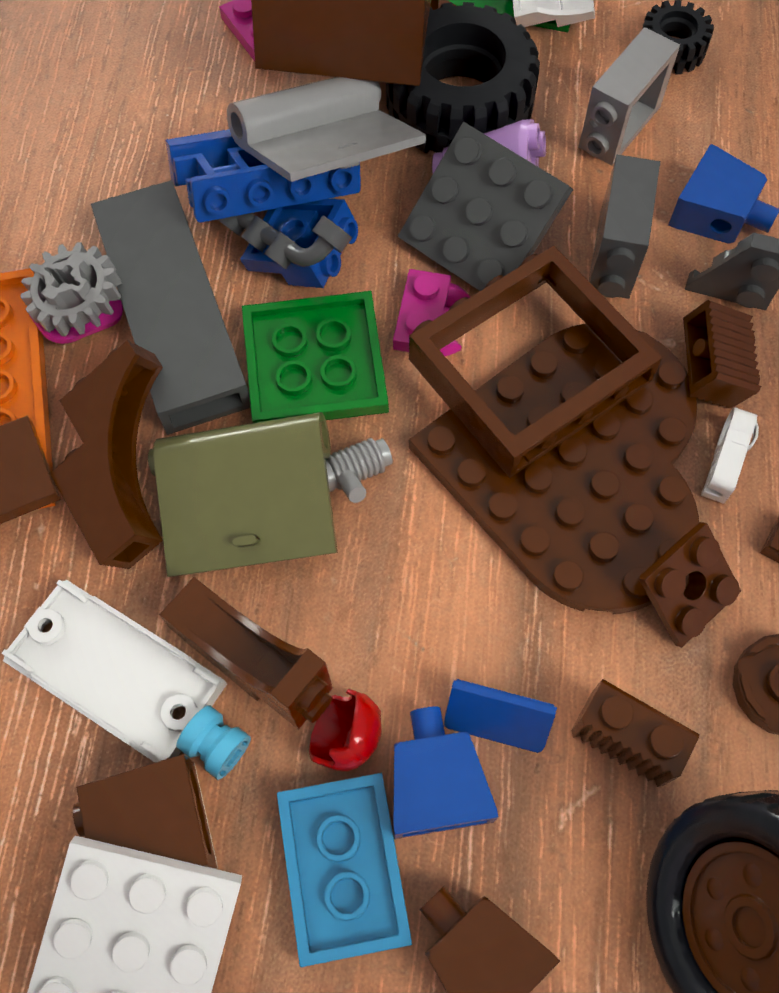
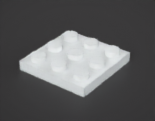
[27,836,242,993]

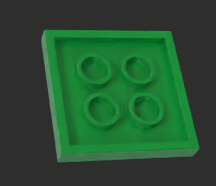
[242,291,389,423]

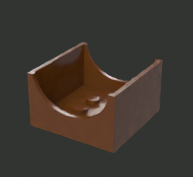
[251,0,440,86]

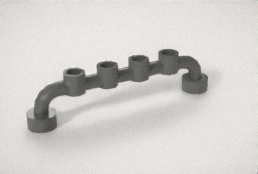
[217,213,352,269]

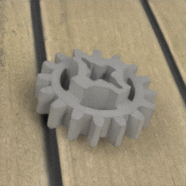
[20,242,122,336]

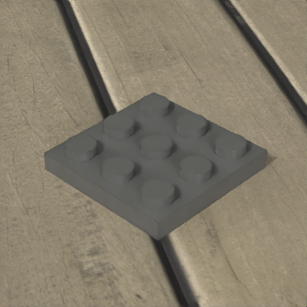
[397,122,574,291]

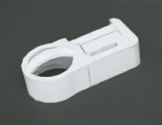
[701,407,759,504]

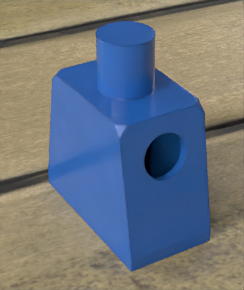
[668,144,779,244]
[393,706,499,839]

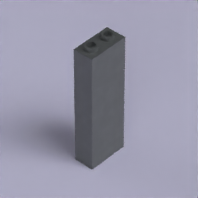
[91,180,251,435]

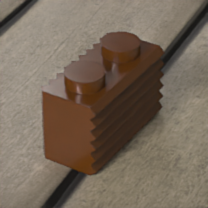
[683,300,762,408]
[571,679,700,787]

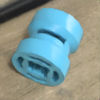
[176,705,251,780]

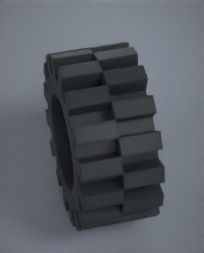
[642,0,714,75]

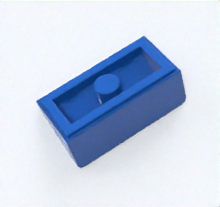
[444,679,557,753]

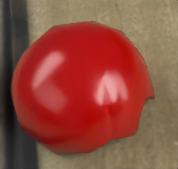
[308,689,382,771]

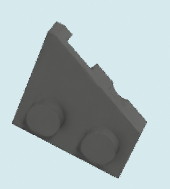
[685,233,779,311]

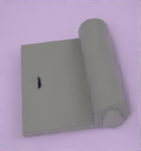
[227,77,426,182]

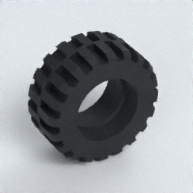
[386,2,540,153]

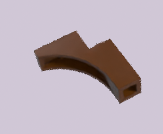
[50,340,163,569]
[159,577,333,730]

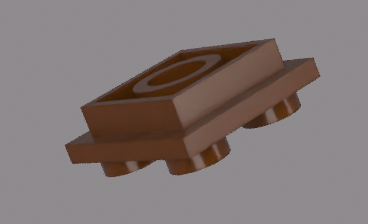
[638,522,741,648]

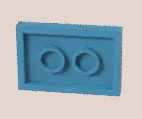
[277,773,412,967]

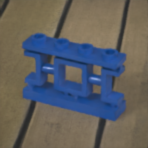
[165,129,361,223]

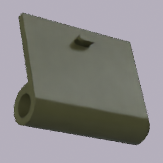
[148,412,338,577]

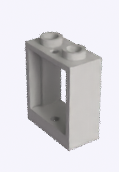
[578,27,680,166]

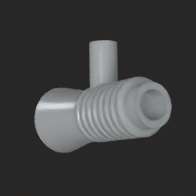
[325,438,393,503]

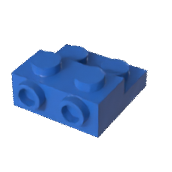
[240,199,358,288]

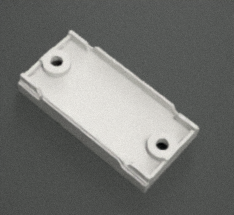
[2,580,227,763]

